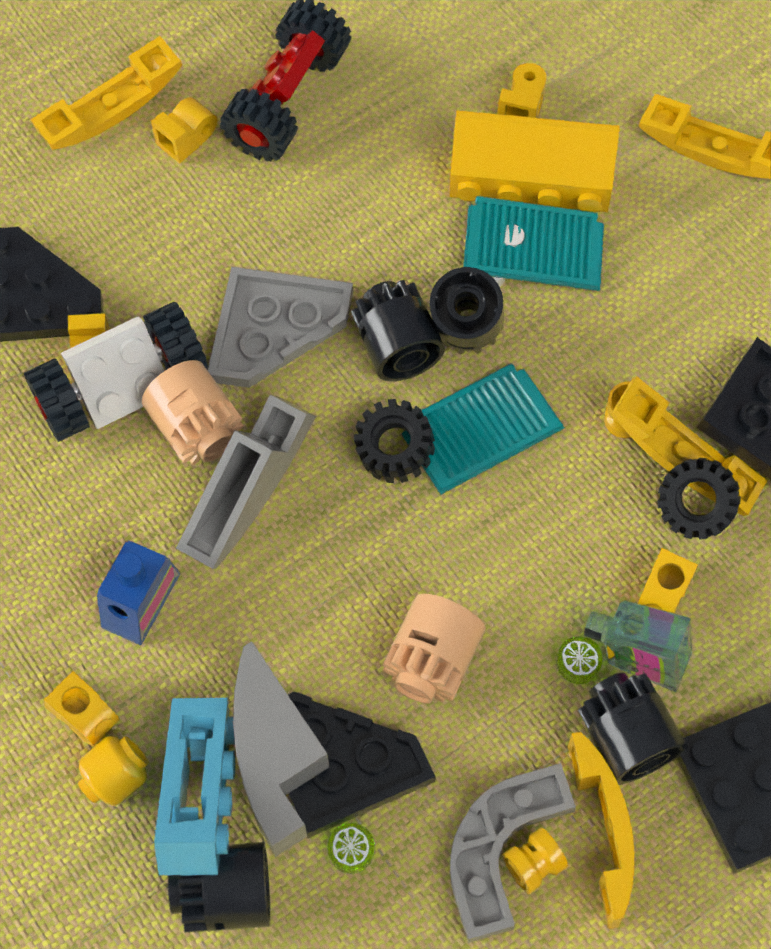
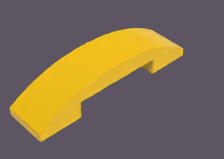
[30,36,183,150]
[639,94,771,179]
[612,376,767,516]
[568,732,635,929]

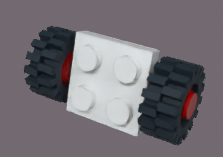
[24,301,208,442]

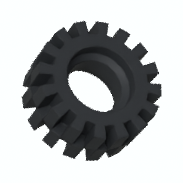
[354,399,435,483]
[658,458,741,540]

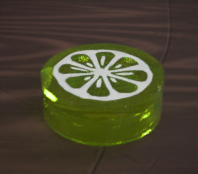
[556,636,603,684]
[327,823,375,874]

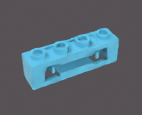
[154,698,235,875]

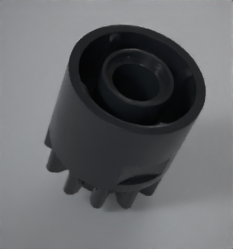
[429,267,504,354]
[351,280,445,382]
[578,672,688,785]
[168,842,271,933]

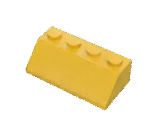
[449,110,620,213]

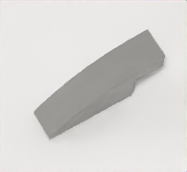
[176,395,316,569]
[233,641,329,857]

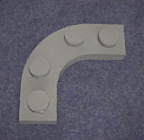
[450,763,576,943]

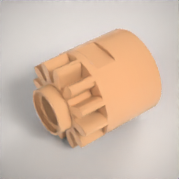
[142,360,244,465]
[383,594,486,704]

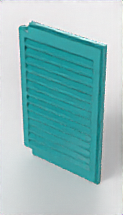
[463,196,604,291]
[402,363,565,495]

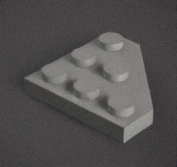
[208,267,353,388]

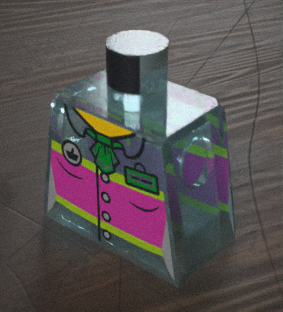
[584,601,692,692]

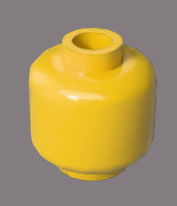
[78,736,149,806]

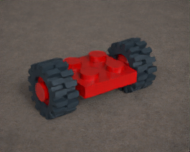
[220,0,352,162]

